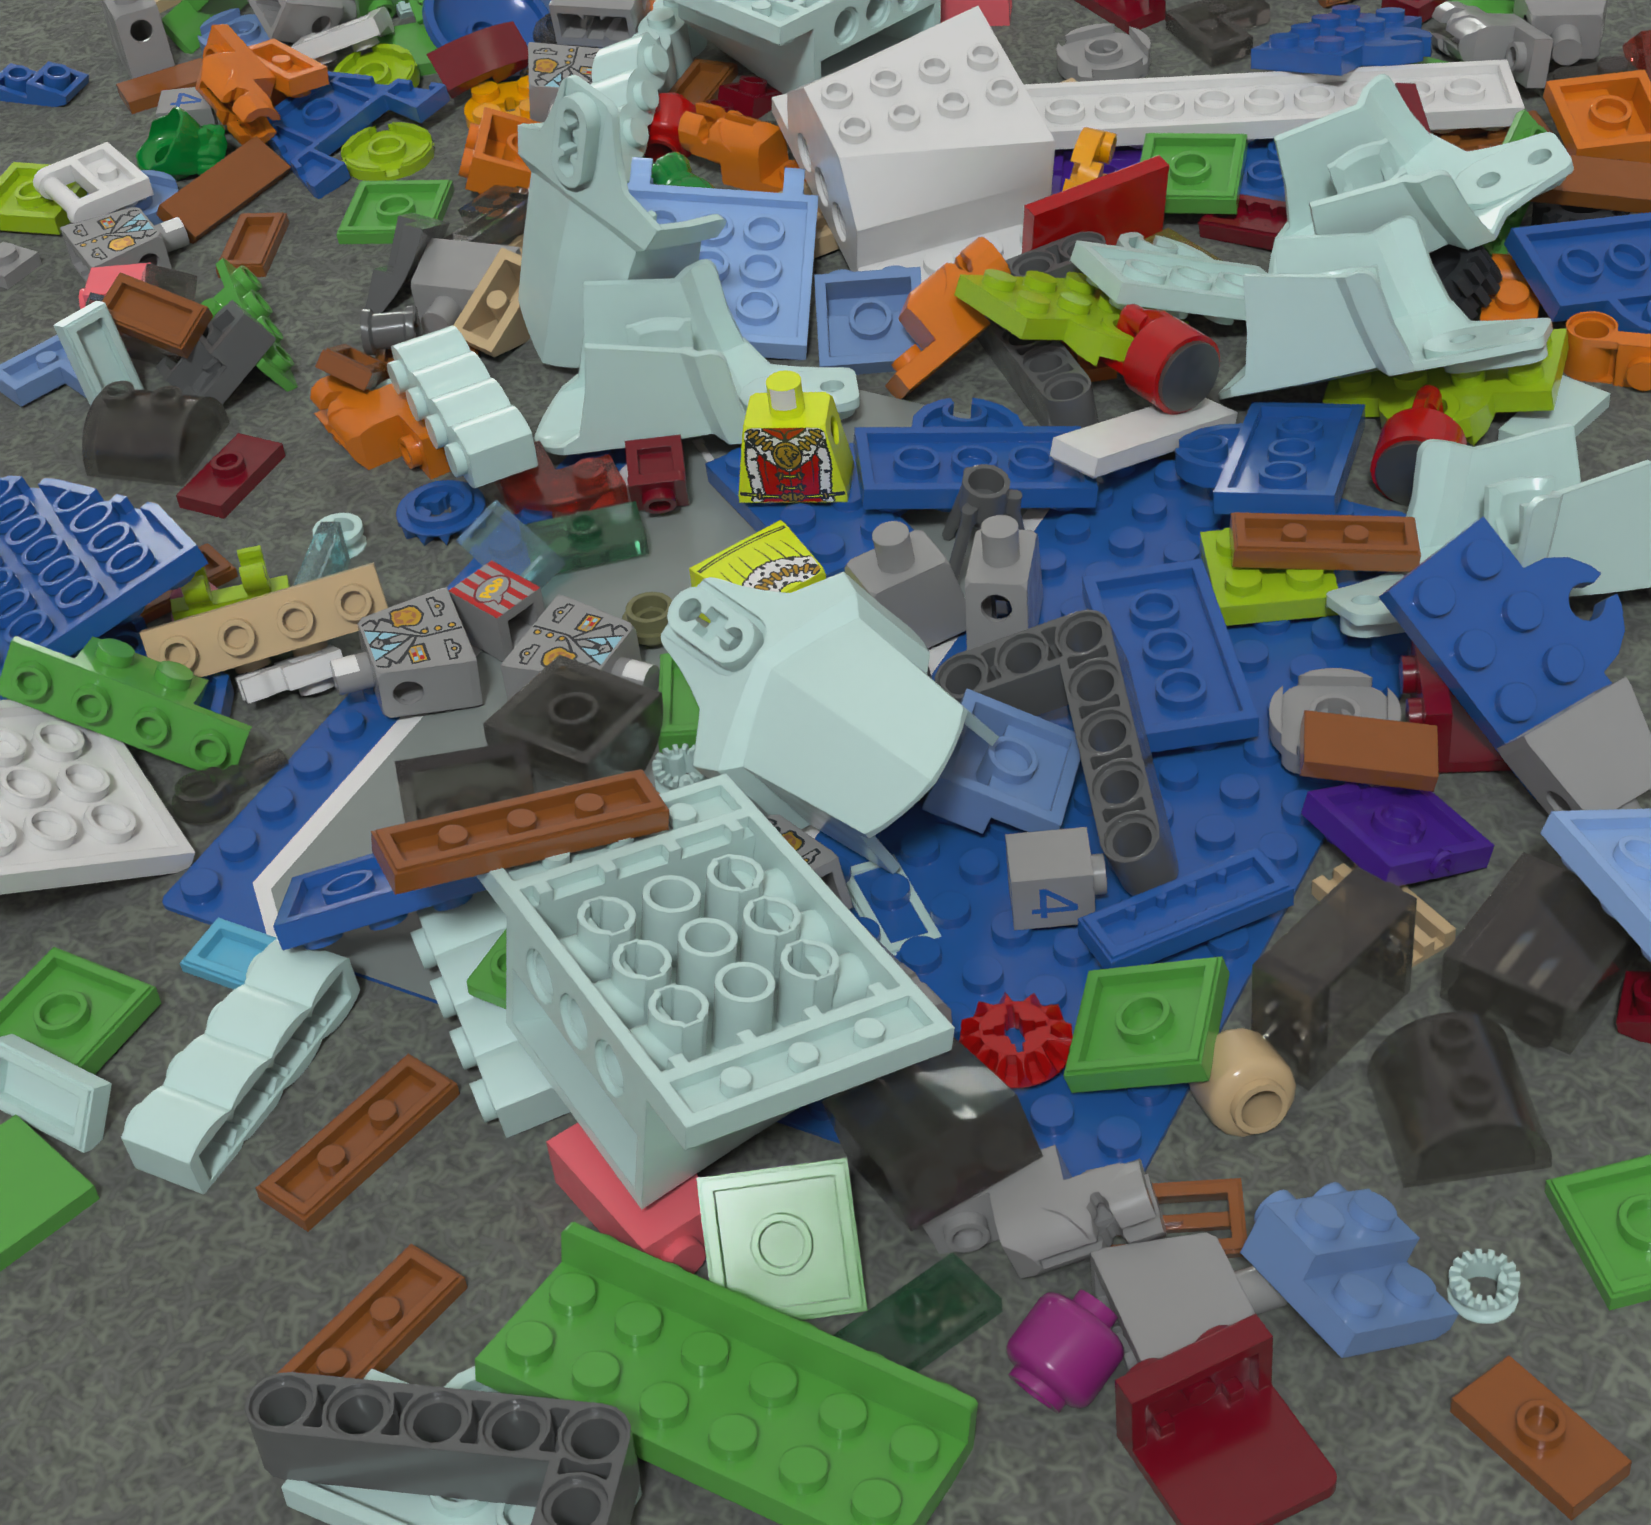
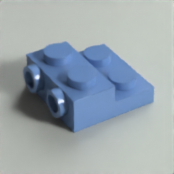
[814,265,923,375]
[922,688,1081,834]
[1240,1182,1459,1358]

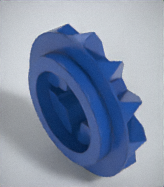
[396,480,487,546]

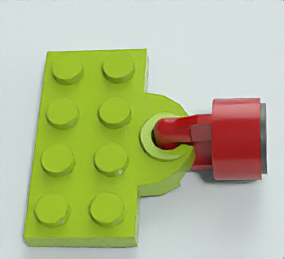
[954,269,1220,414]
[1323,328,1569,506]

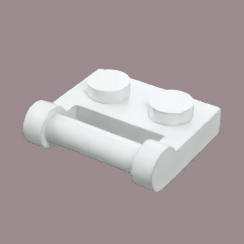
[291,6,394,65]
[33,142,154,223]

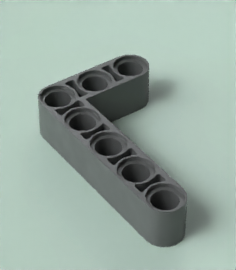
[977,231,1106,428]
[935,609,1179,896]
[245,1372,640,1525]

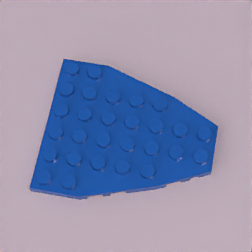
[0,475,208,700]

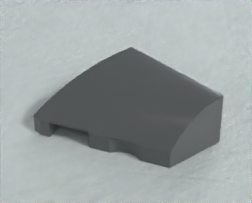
[365,213,450,313]
[156,300,277,420]

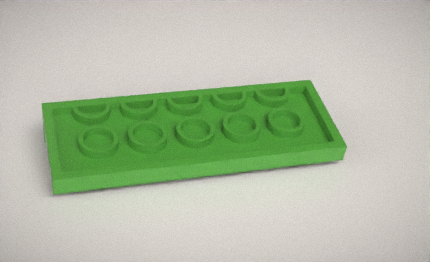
[475,1222,978,1525]

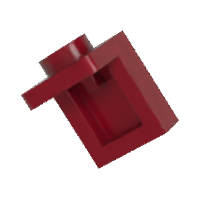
[625,434,689,514]

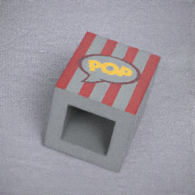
[448,560,545,662]

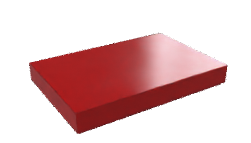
[1021,155,1169,254]

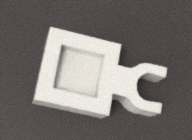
[235,645,343,704]

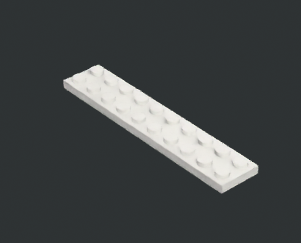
[1023,59,1525,149]

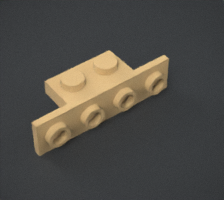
[140,562,389,677]

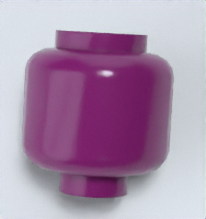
[1006,1289,1125,1414]

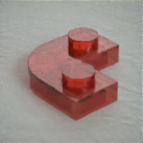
[494,440,629,522]

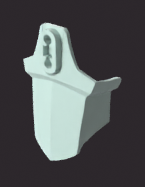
[518,74,726,368]
[1268,74,1574,274]
[1218,215,1553,400]
[534,259,860,456]
[1326,423,1651,638]
[661,572,999,874]

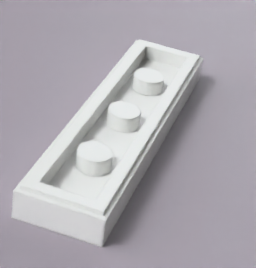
[1050,398,1238,479]

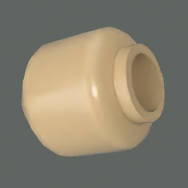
[1188,1028,1296,1137]

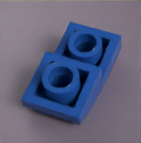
[0,61,89,107]

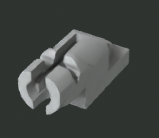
[1431,1,1554,88]
[913,1145,1167,1279]

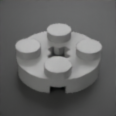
[1056,23,1151,82]
[1269,668,1401,774]

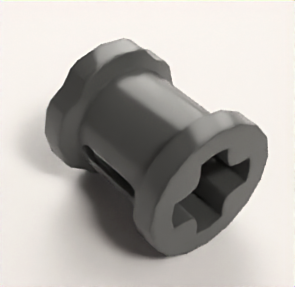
[360,305,421,356]

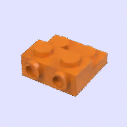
[1543,69,1651,163]
[458,107,542,202]

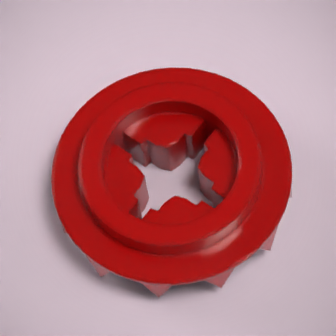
[959,992,1073,1088]

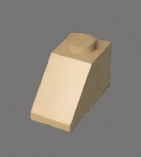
[453,247,531,357]

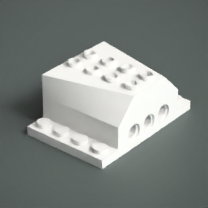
[771,6,1056,283]

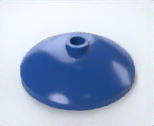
[422,0,556,82]

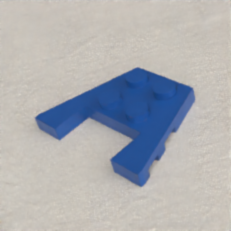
[267,71,451,199]

